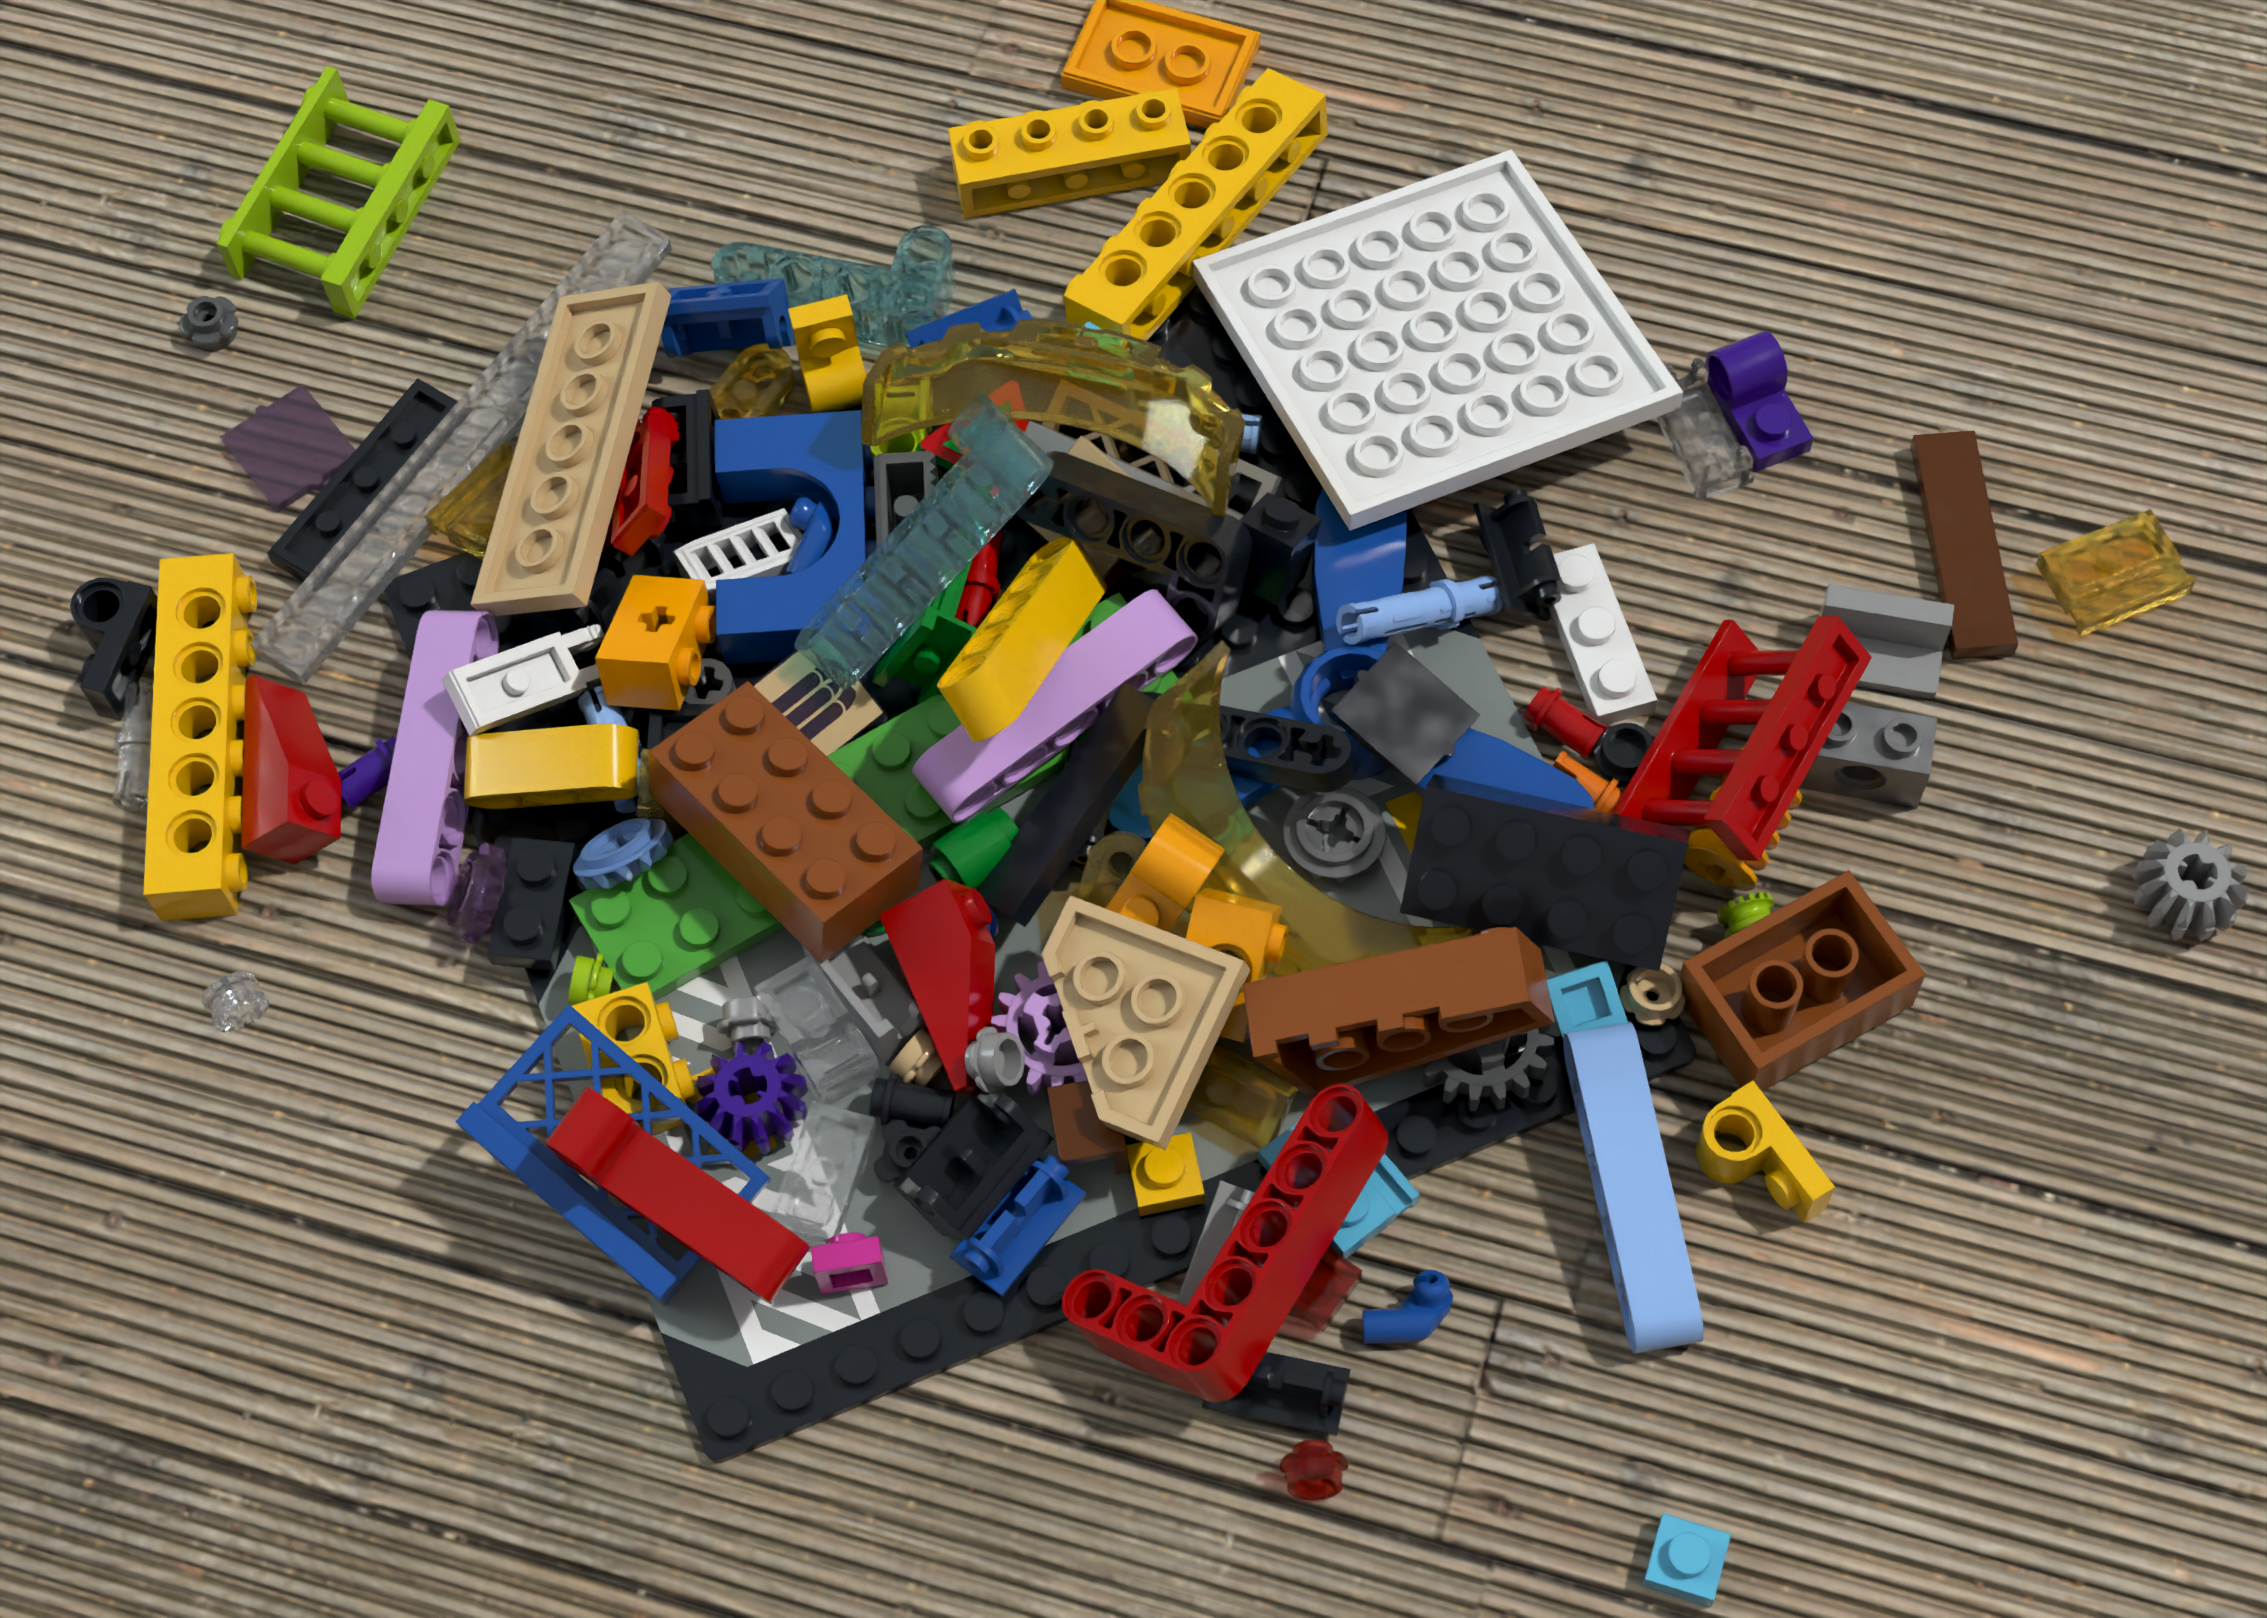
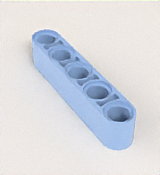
[1563,1022,1703,1353]

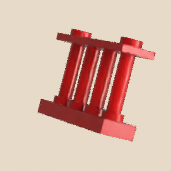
[1612,616,1872,861]

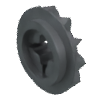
[1283,786,1386,884]

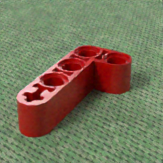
[545,1086,810,1304]

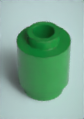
[927,806,1020,890]

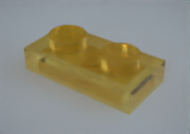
[1186,1043,1298,1150]

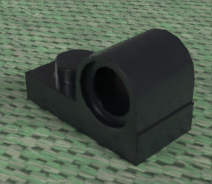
[70,578,158,721]

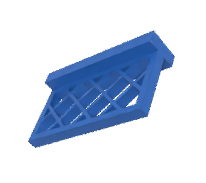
[455,1004,771,1306]

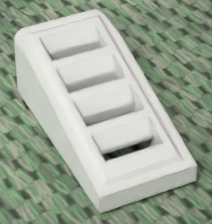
[673,508,803,607]

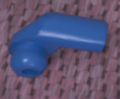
[785,497,834,574]
[1362,1270,1453,1344]

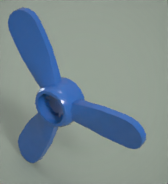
[1107,488,1595,849]

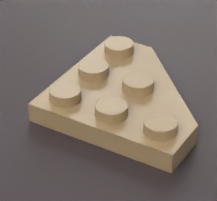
[1042,895,1251,1150]

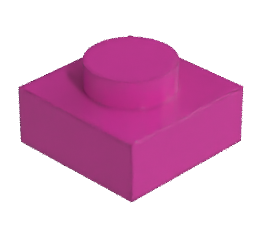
[811,1232,888,1295]

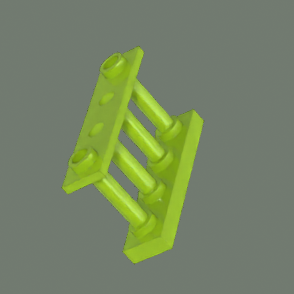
[216,66,461,319]

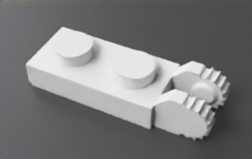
[442,624,605,736]

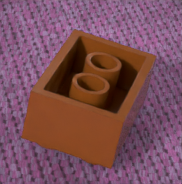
[1679,870,1926,1091]

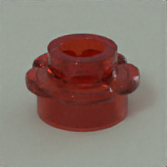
[1279,1439,1348,1501]

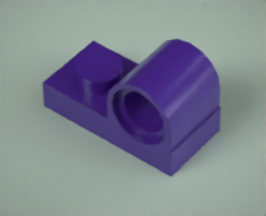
[1701,331,1814,472]

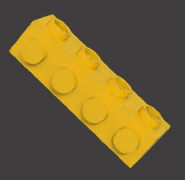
[948,88,1191,219]

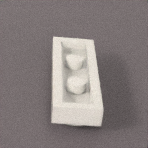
[1548,543,1657,725]

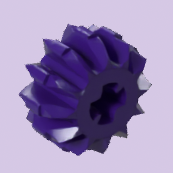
[695,1040,809,1155]

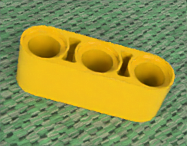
[463,724,639,809]

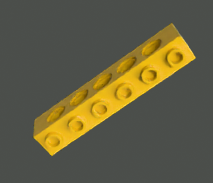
[1063,68,1328,352]
[143,553,257,921]

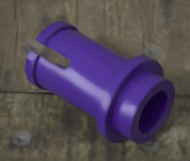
[338,735,396,810]

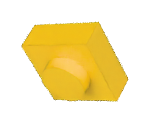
[1126,1132,1205,1216]

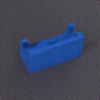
[661,278,795,358]

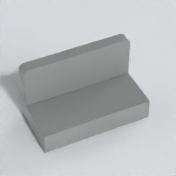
[1819,584,1954,699]

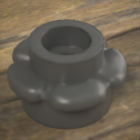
[180,296,238,351]

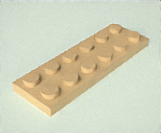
[470,281,672,616]

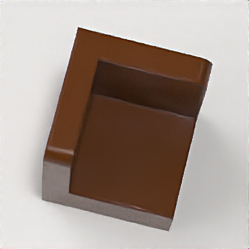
[1047,1080,1129,1174]

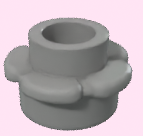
[717,996,782,1048]
[965,1027,1025,1093]

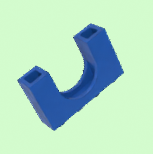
[714,410,884,665]

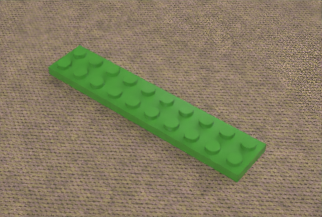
[569,592,1185,1001]

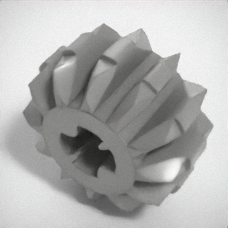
[2133,828,2249,942]

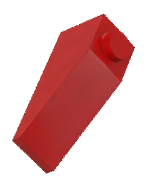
[241,675,341,865]
[879,878,995,1095]

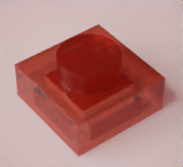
[1291,1248,1363,1332]

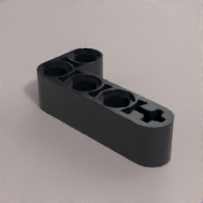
[1007,451,1252,644]

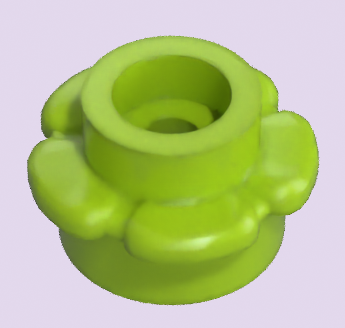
[567,953,615,1006]

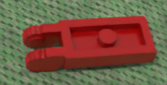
[611,406,680,556]

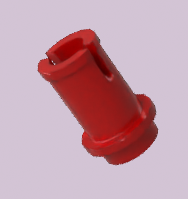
[1523,686,1609,760]

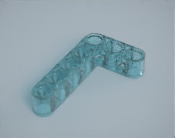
[794,394,1054,690]

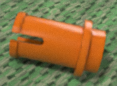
[1553,750,1624,813]

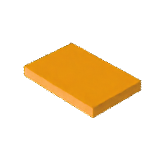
[1061,0,1261,129]

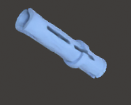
[1336,575,1504,645]

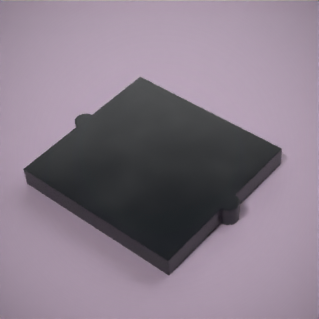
[1328,642,1480,789]

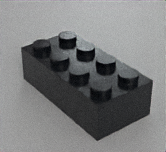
[1399,774,1691,971]

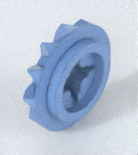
[573,818,674,889]

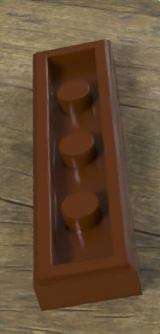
[1910,430,2018,659]

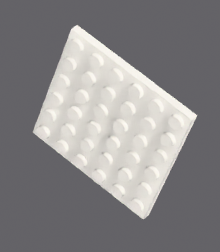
[1192,149,1683,531]

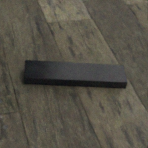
[267,378,468,591]
[977,683,1175,927]

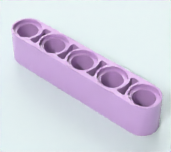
[912,589,1198,823]
[371,610,499,906]

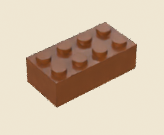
[648,681,923,963]

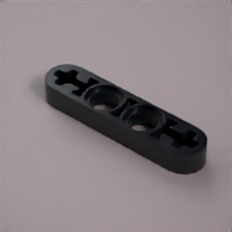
[1142,692,1356,793]

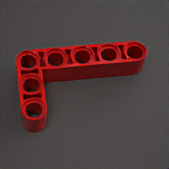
[1062,1084,1388,1403]

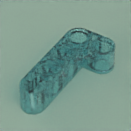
[711,225,956,351]

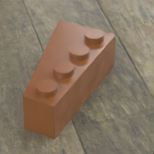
[1243,927,1555,1099]

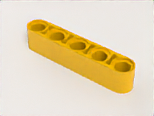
[937,536,1107,742]

